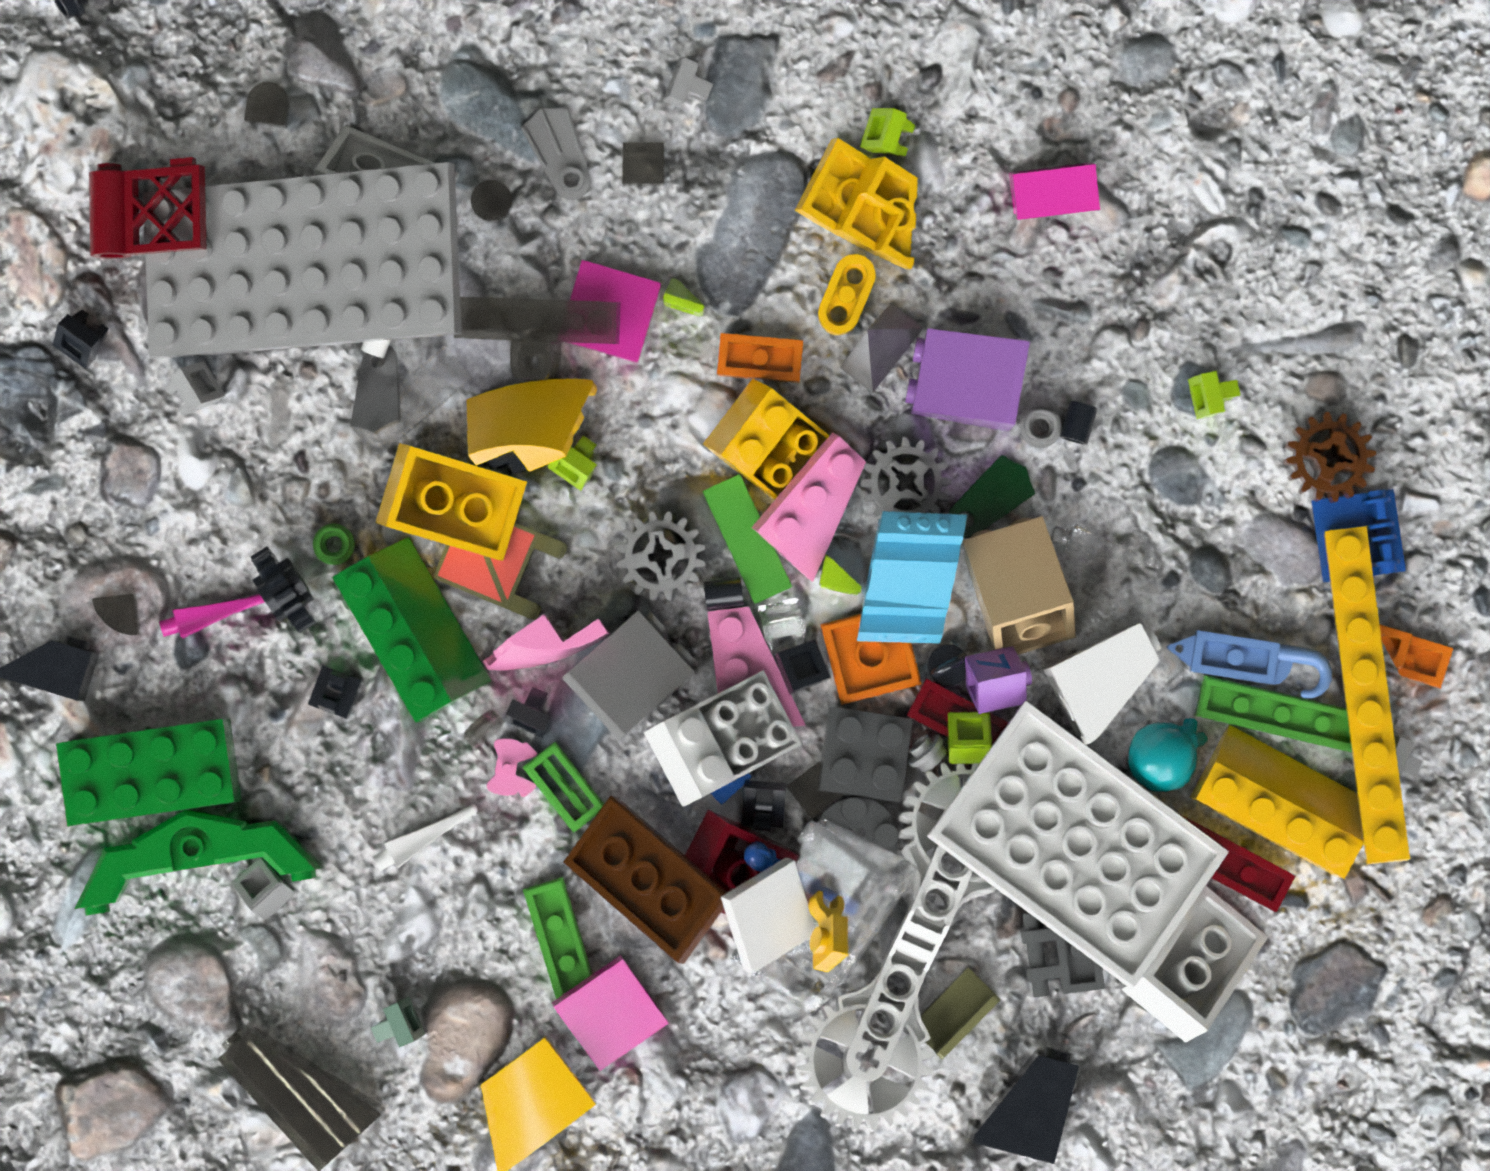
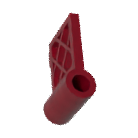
[88,157,207,259]

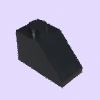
[0,635,100,701]

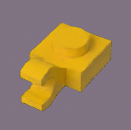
[808,890,848,972]

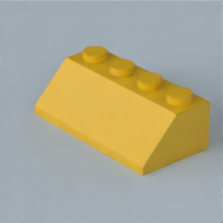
[1189,724,1364,879]

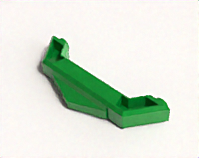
[74,809,325,916]

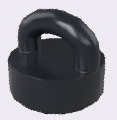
[927,645,967,686]

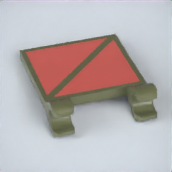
[432,523,567,620]

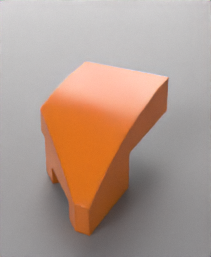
[1380,624,1454,689]

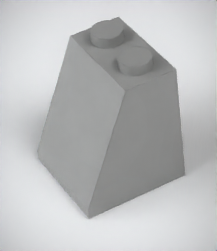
[562,610,695,740]

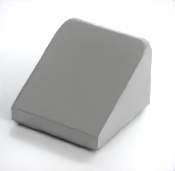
[231,857,295,920]

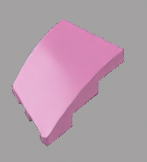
[482,615,611,670]

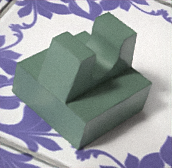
[371,996,426,1048]

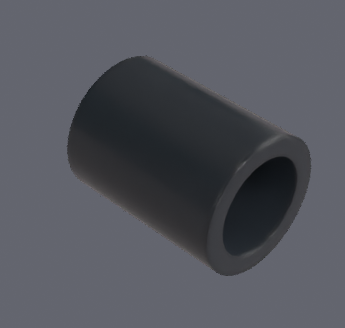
[1059,401,1098,445]
[703,577,744,611]

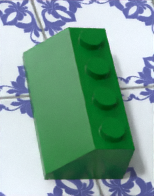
[332,537,492,723]

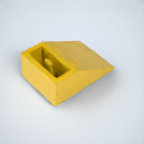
[703,378,829,500]

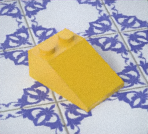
[375,443,527,561]

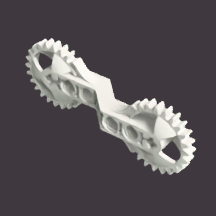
[796,763,996,1132]

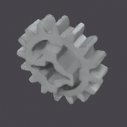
[860,437,952,517]
[616,511,706,601]

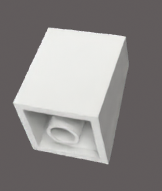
[1042,623,1161,744]

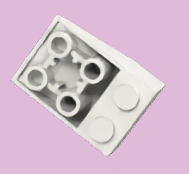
[644,670,802,807]

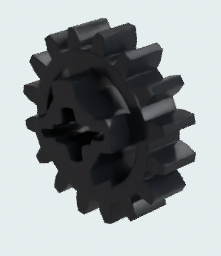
[250,546,316,633]

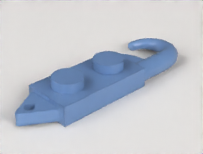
[1166,630,1332,698]

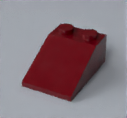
[685,809,828,914]

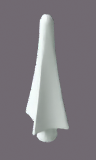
[372,805,478,871]

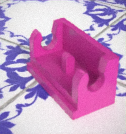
[1008,162,1100,220]

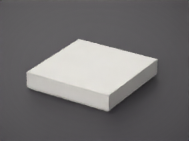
[721,858,815,974]

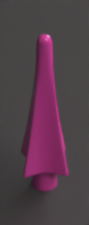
[159,594,265,639]

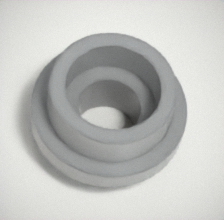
[1020,406,1062,448]
[908,734,947,772]

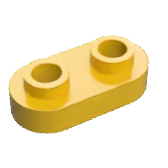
[818,254,876,336]

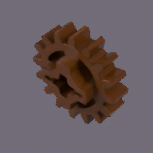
[1283,412,1377,503]

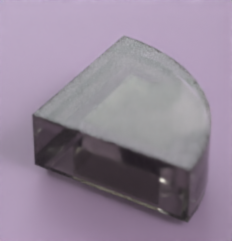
[92,594,141,635]

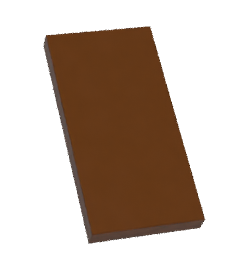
[563,795,728,964]

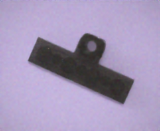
[453,297,621,379]

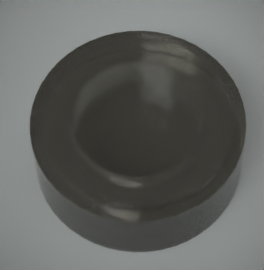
[471,180,513,223]
[464,710,505,749]

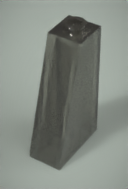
[217,1027,386,1171]

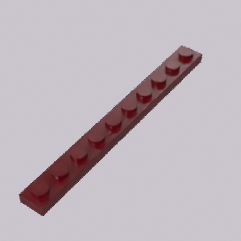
[906,678,1296,913]

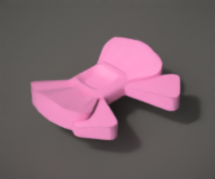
[486,738,537,797]

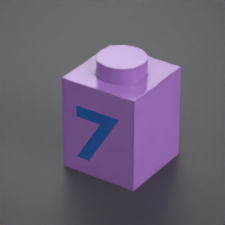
[965,646,1032,714]

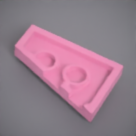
[751,432,866,582]
[708,606,805,727]

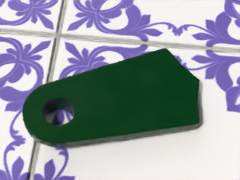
[948,455,1035,538]

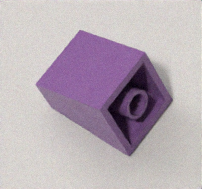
[905,328,1030,432]

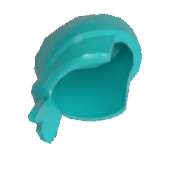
[1127,718,1208,792]

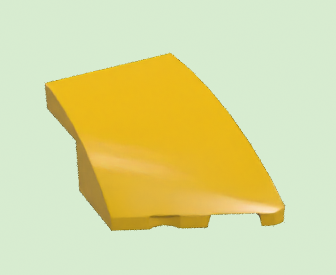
[795,138,918,270]
[466,378,597,472]
[481,1036,597,1171]

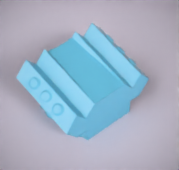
[857,511,967,644]

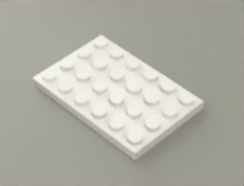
[927,701,1229,989]

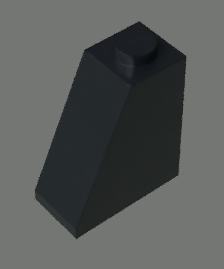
[970,1047,1079,1164]

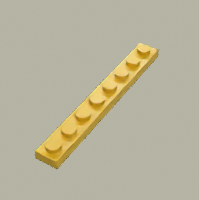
[1324,526,1410,865]

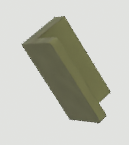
[920,966,1001,1060]

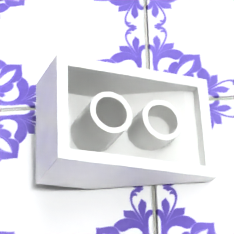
[1121,886,1268,1042]

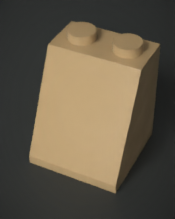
[963,516,1076,655]

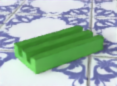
[522,742,604,833]

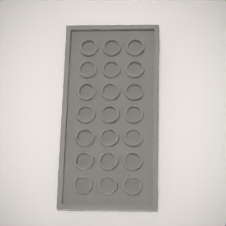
[143,162,462,359]

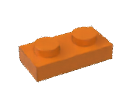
[717,333,803,383]

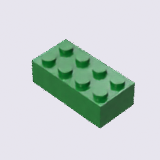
[56,719,242,827]

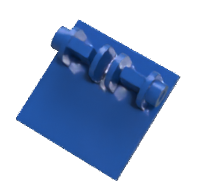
[1311,489,1406,583]

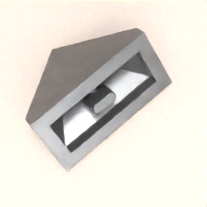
[840,303,924,393]

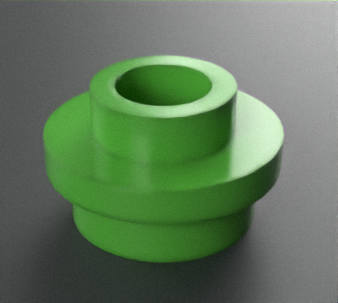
[313,523,355,565]

